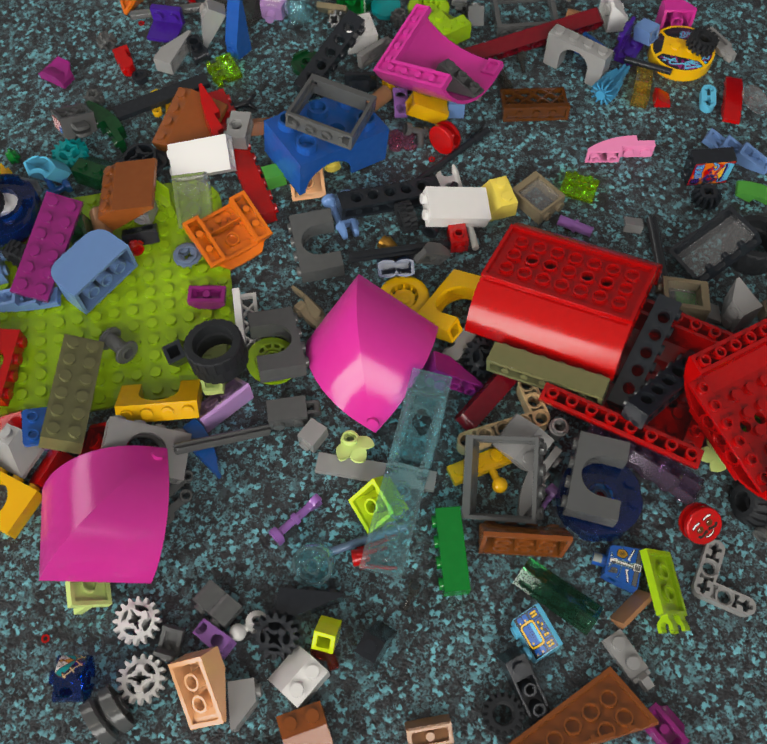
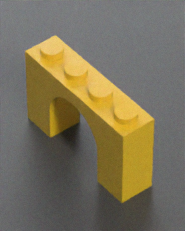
[405,91,449,124]
[418,269,481,343]
[114,379,203,422]
[0,467,42,539]

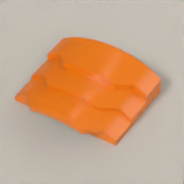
[182,190,273,270]

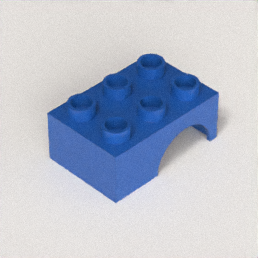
[264,87,389,195]

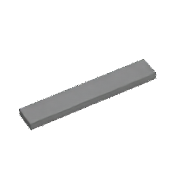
[315,452,437,493]

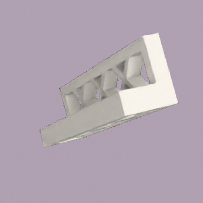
[232,288,263,353]

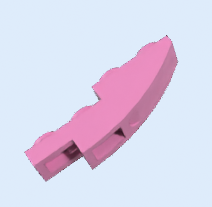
[585,135,656,163]

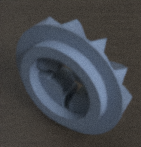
[173,243,202,268]

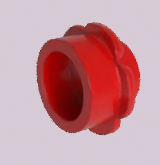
[128,240,144,256]

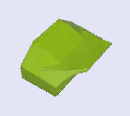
[155,180,176,218]

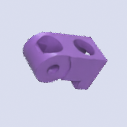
[393,87,408,118]
[192,618,237,660]

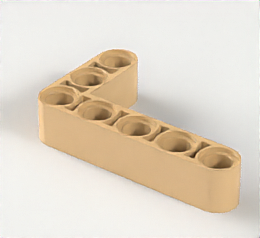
[456,381,550,455]

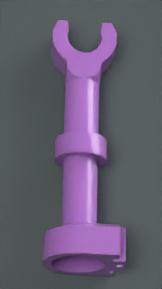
[269,493,322,546]

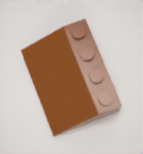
[151,87,229,155]
[98,158,158,231]
[478,520,573,558]

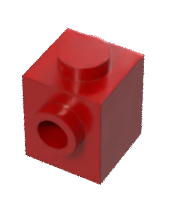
[447,223,469,253]

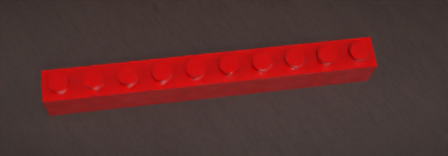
[209,88,279,224]

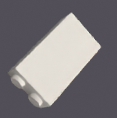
[167,134,237,181]
[419,186,492,227]

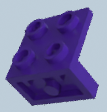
[147,4,185,43]
[613,16,644,67]

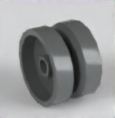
[79,684,136,744]

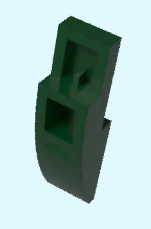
[86,101,127,153]

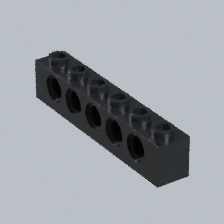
[293,10,365,100]
[336,176,441,221]
[606,293,683,410]
[620,349,696,430]

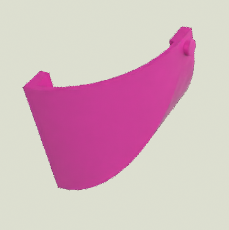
[373,3,504,104]
[306,274,438,433]
[39,445,169,584]

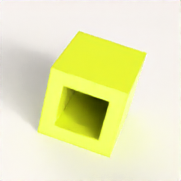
[311,615,342,655]

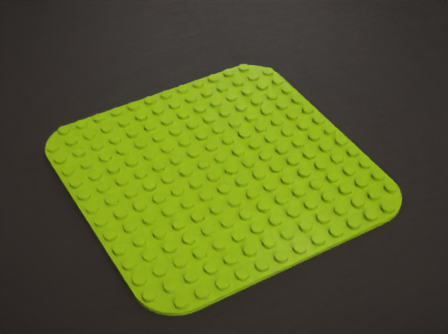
[0,179,235,416]

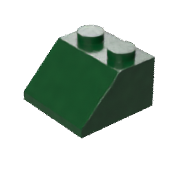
[71,156,115,191]

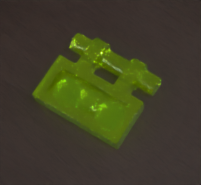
[206,52,243,87]
[560,171,600,204]

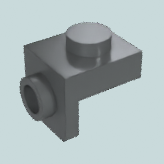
[152,623,186,662]

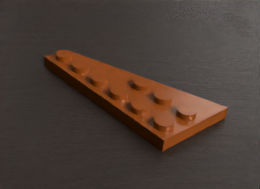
[509,666,659,744]

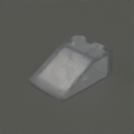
[171,171,213,229]

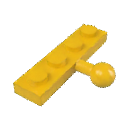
[446,447,512,493]

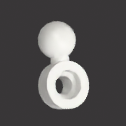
[229,610,266,641]

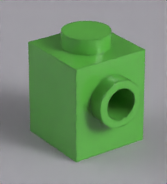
[261,163,287,190]

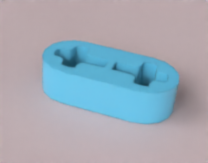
[699,84,716,113]

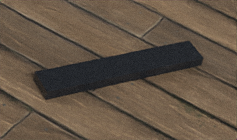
[113,73,211,122]

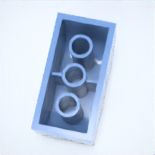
[51,229,138,315]

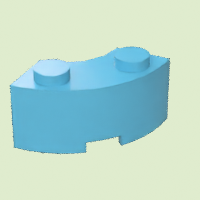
[23,155,72,184]

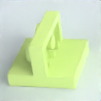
[65,581,112,615]

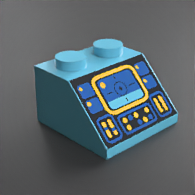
[510,603,563,664]

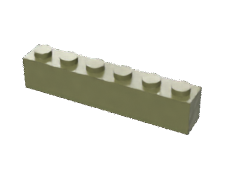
[486,341,610,406]

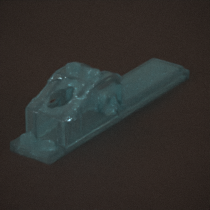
[359,368,452,580]

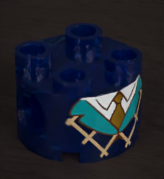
[49,655,95,703]

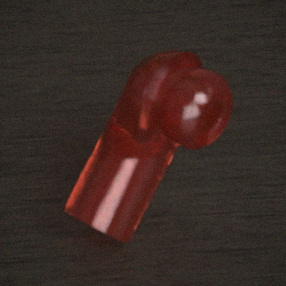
[310,649,340,672]

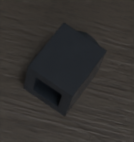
[162,339,188,367]

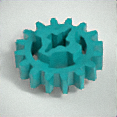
[51,138,89,168]

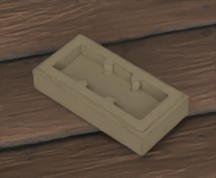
[316,1,348,16]

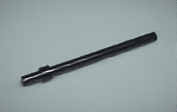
[414,127,490,180]

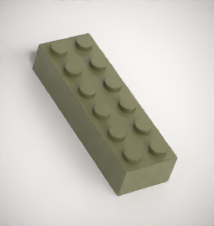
[38,334,104,454]

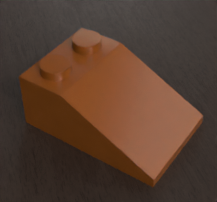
[276,701,334,744]

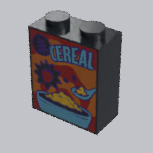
[681,147,738,186]

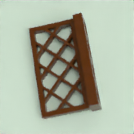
[499,87,570,122]

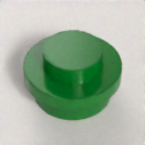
[5,148,21,164]

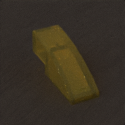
[630,66,653,109]

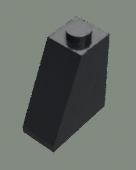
[354,620,397,671]

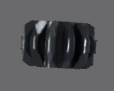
[691,181,722,211]

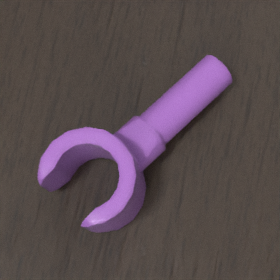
[541,483,559,510]

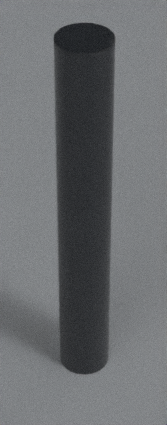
[624,56,673,75]

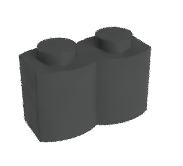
[192,579,244,630]

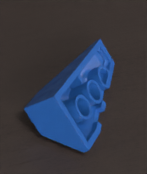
[225,0,252,60]

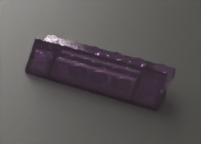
[585,424,705,505]

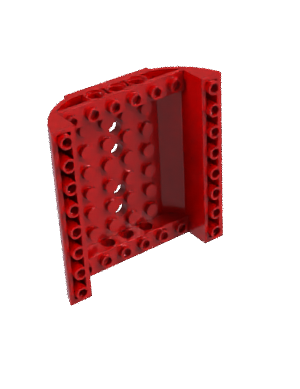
[465,222,663,381]
[538,283,734,470]
[684,318,767,500]

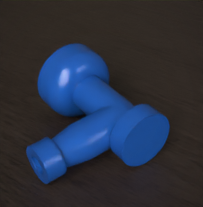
[44,178,74,194]

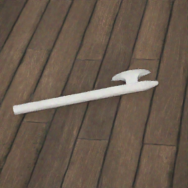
[436,164,479,251]

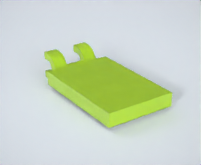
[639,548,690,634]

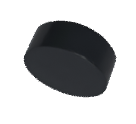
[132,69,149,85]

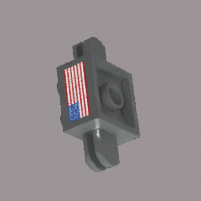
[50,103,98,140]

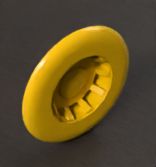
[381,276,430,313]

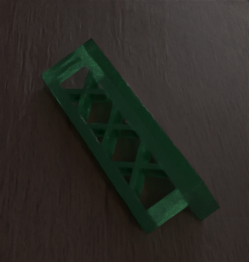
[513,557,603,636]

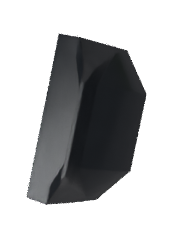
[344,71,377,93]

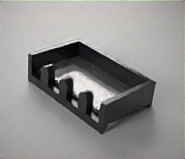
[669,205,762,282]

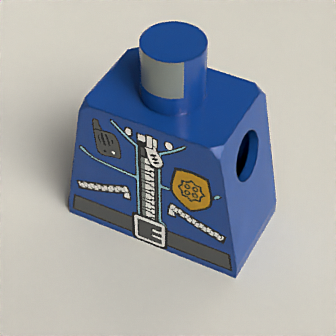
[591,545,643,594]

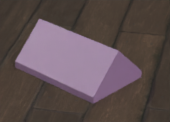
[197,377,254,433]

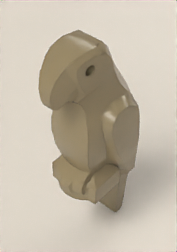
[291,285,326,334]

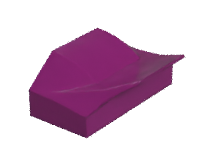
[39,56,75,89]
[187,285,227,309]
[644,702,690,744]

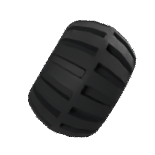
[729,481,767,528]

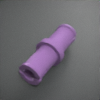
[557,214,594,238]

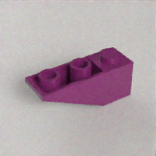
[423,351,483,396]

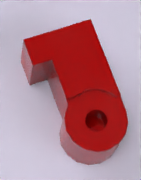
[112,44,136,77]

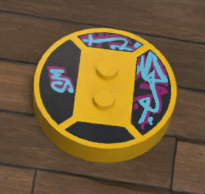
[648,26,715,82]

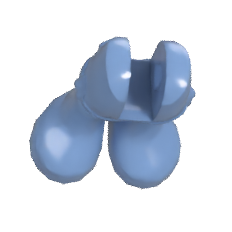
[321,189,359,240]

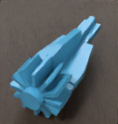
[590,63,630,105]

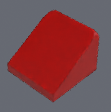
[652,87,671,108]

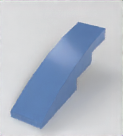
[701,128,767,175]
[0,287,62,312]

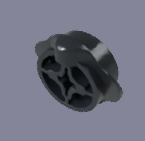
[117,143,169,177]

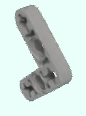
[691,539,756,618]

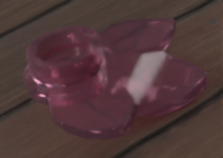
[388,129,417,152]

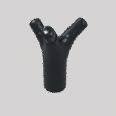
[233,93,257,110]

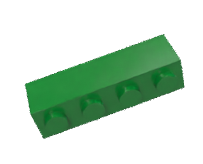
[431,506,471,597]

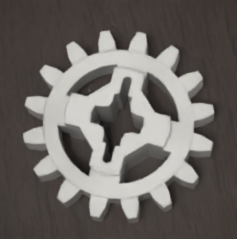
[112,596,162,646]
[116,653,168,706]

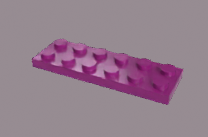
[10,191,84,303]

